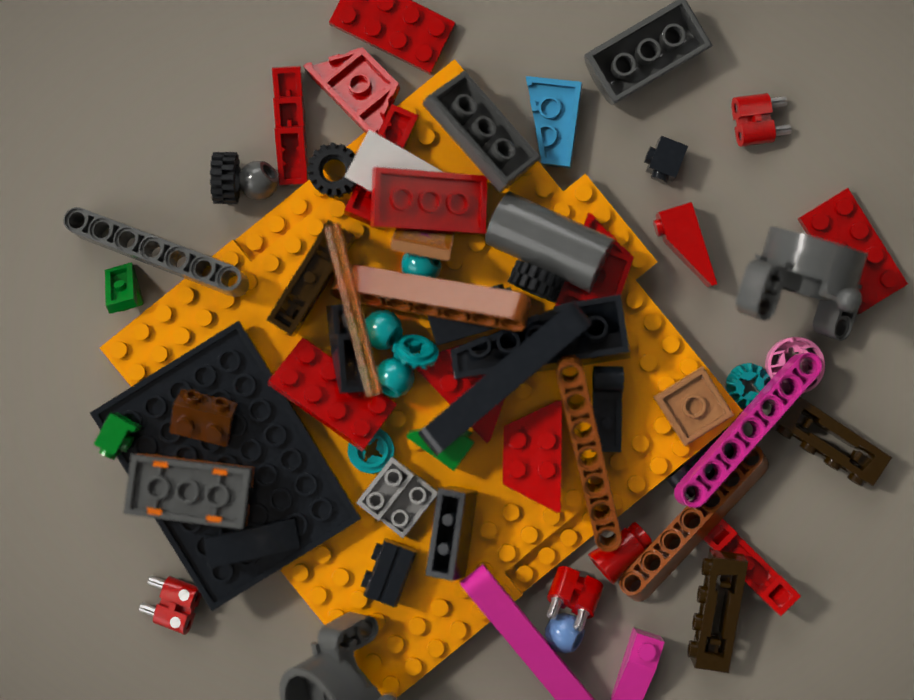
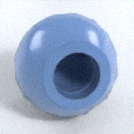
[545,613,585,654]

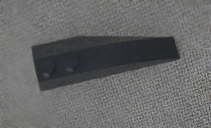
[450,294,630,380]

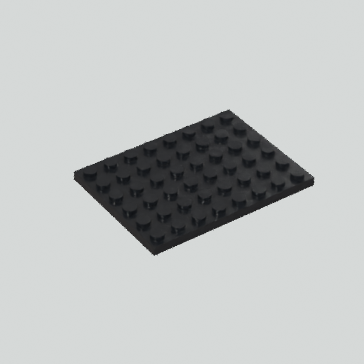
[90,321,361,611]

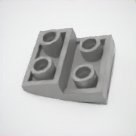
[356,457,438,538]

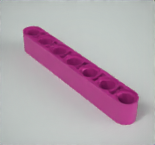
[674,352,822,507]
[460,564,595,700]

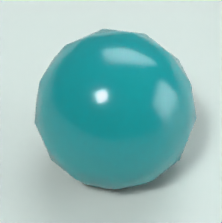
[401,253,442,278]
[362,310,403,350]
[374,357,415,398]

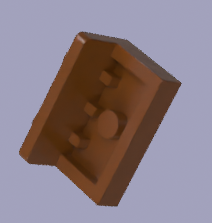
[170,389,238,447]

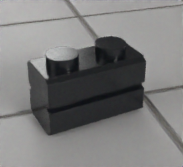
[361,538,417,607]

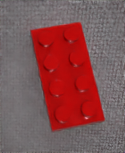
[329,0,456,75]
[370,167,488,235]
[797,188,908,314]
[267,337,397,452]

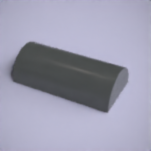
[584,0,713,105]
[423,70,541,193]
[485,191,616,293]

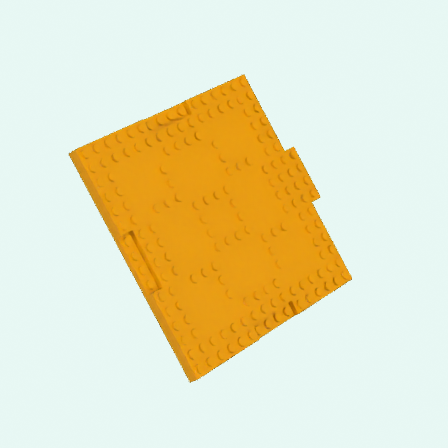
[100,59,743,698]

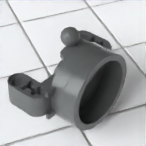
[736,226,868,341]
[279,612,398,700]

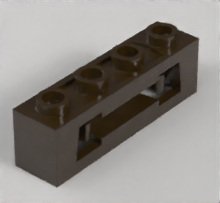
[266,220,356,336]
[775,396,892,487]
[687,549,748,673]

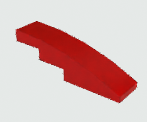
[272,66,308,185]
[344,104,418,225]

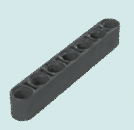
[63,207,249,297]

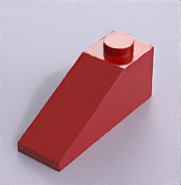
[653,202,717,287]

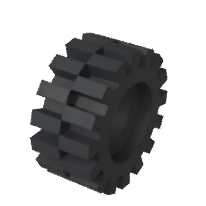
[307,143,356,198]
[210,152,241,204]
[507,260,565,302]

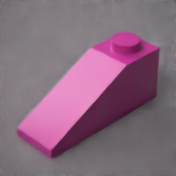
[610,627,665,700]

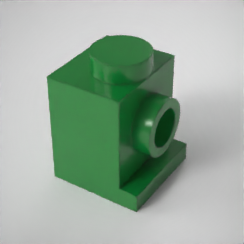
[93,412,142,460]

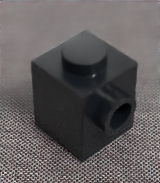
[644,136,688,183]

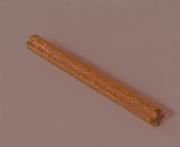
[324,223,382,397]

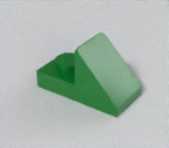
[105,262,143,314]

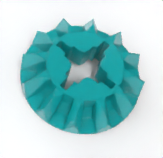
[392,334,439,370]
[726,363,770,408]
[348,429,394,473]

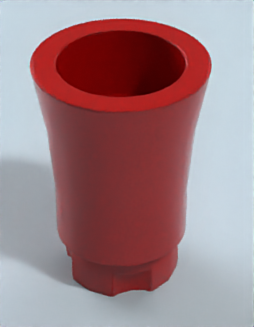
[587,522,652,585]

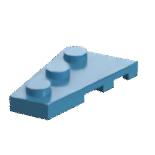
[526,76,583,168]

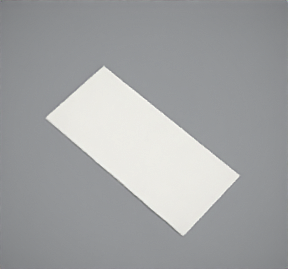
[345,130,443,192]

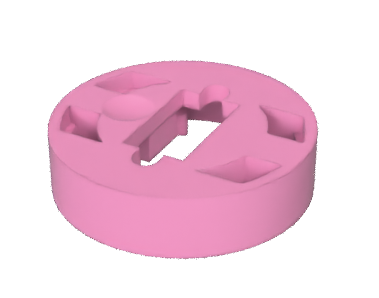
[765,337,825,393]

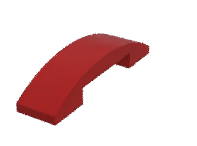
[703,519,801,617]

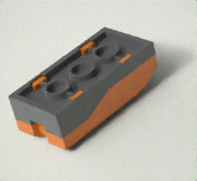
[123,454,255,529]

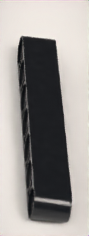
[418,300,593,456]

